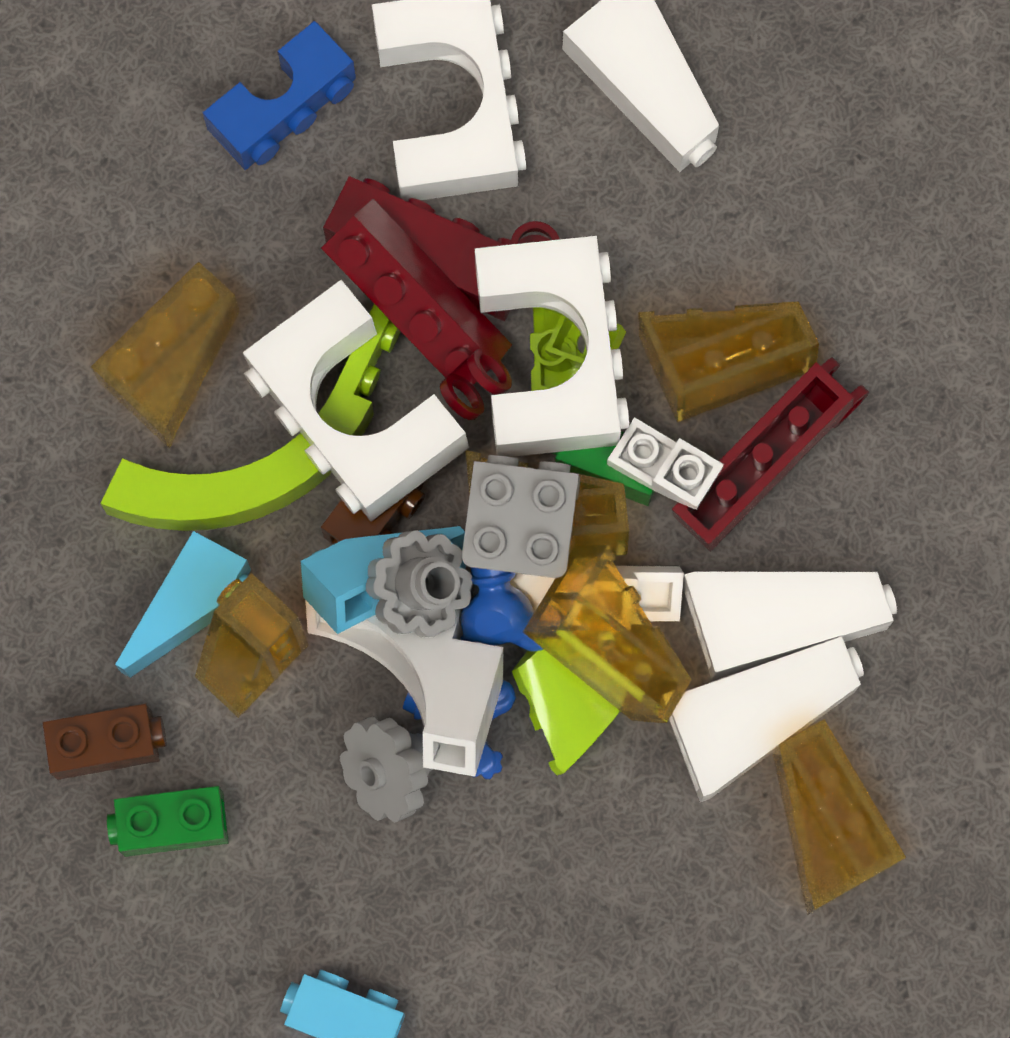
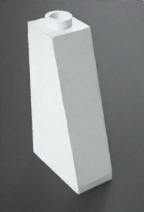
[562,0,719,172]
[683,572,897,680]
[664,636,864,802]

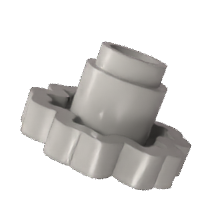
[366,530,472,637]
[340,716,433,823]

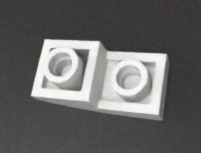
[607,417,724,510]

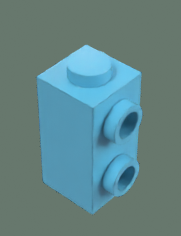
[280,970,405,1038]

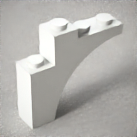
[305,600,503,776]

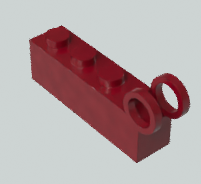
[323,176,560,322]
[321,199,512,420]
[672,357,869,552]

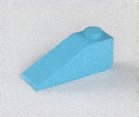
[301,526,466,634]
[115,531,253,678]

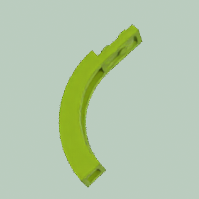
[100,304,400,531]

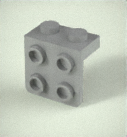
[462,455,580,578]

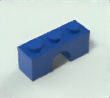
[203,21,356,170]

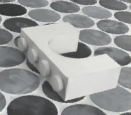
[372,0,526,201]
[475,236,629,457]
[243,280,469,521]

